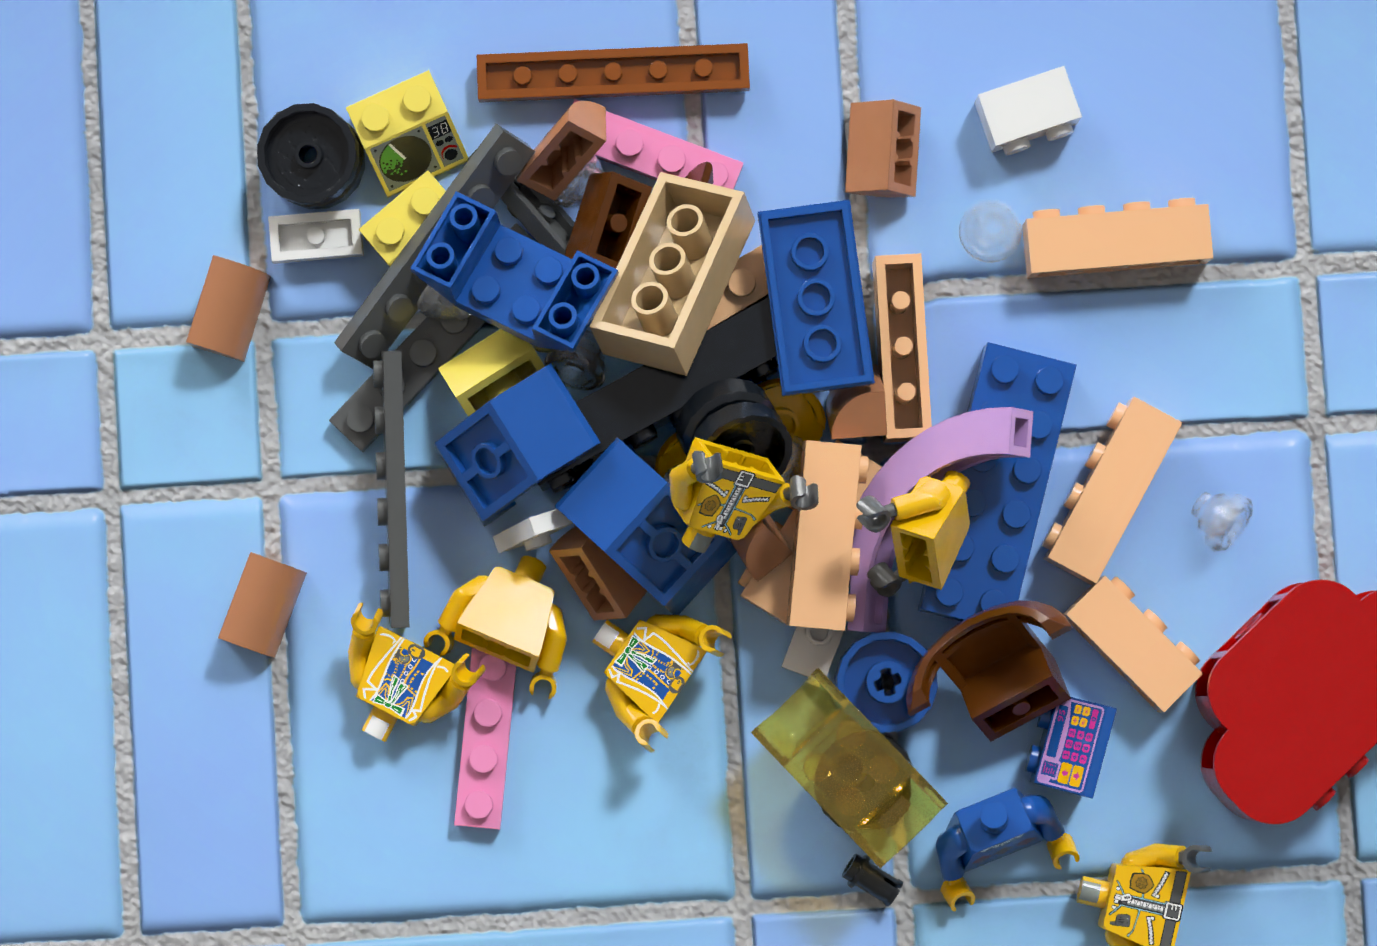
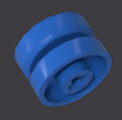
[834,632,938,733]

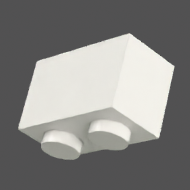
[974,66,1082,156]

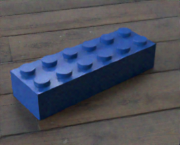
[918,342,1077,622]

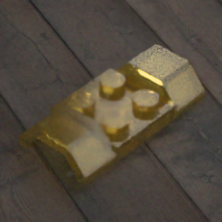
[751,668,948,869]

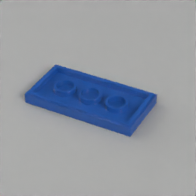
[757,200,875,397]

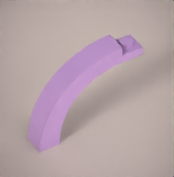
[847,407,1033,633]

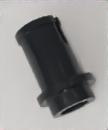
[842,853,903,907]

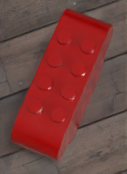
[1195,579,1377,824]

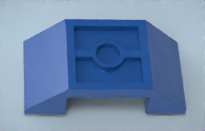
[410,191,619,352]
[435,364,601,527]
[555,437,737,615]

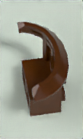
[565,161,714,269]
[906,600,1073,742]

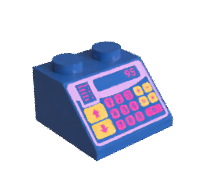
[1025,697,1117,799]

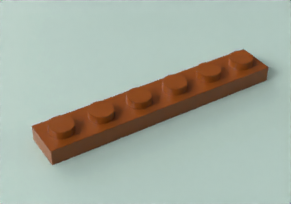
[476,43,750,103]

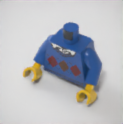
[936,788,1080,912]

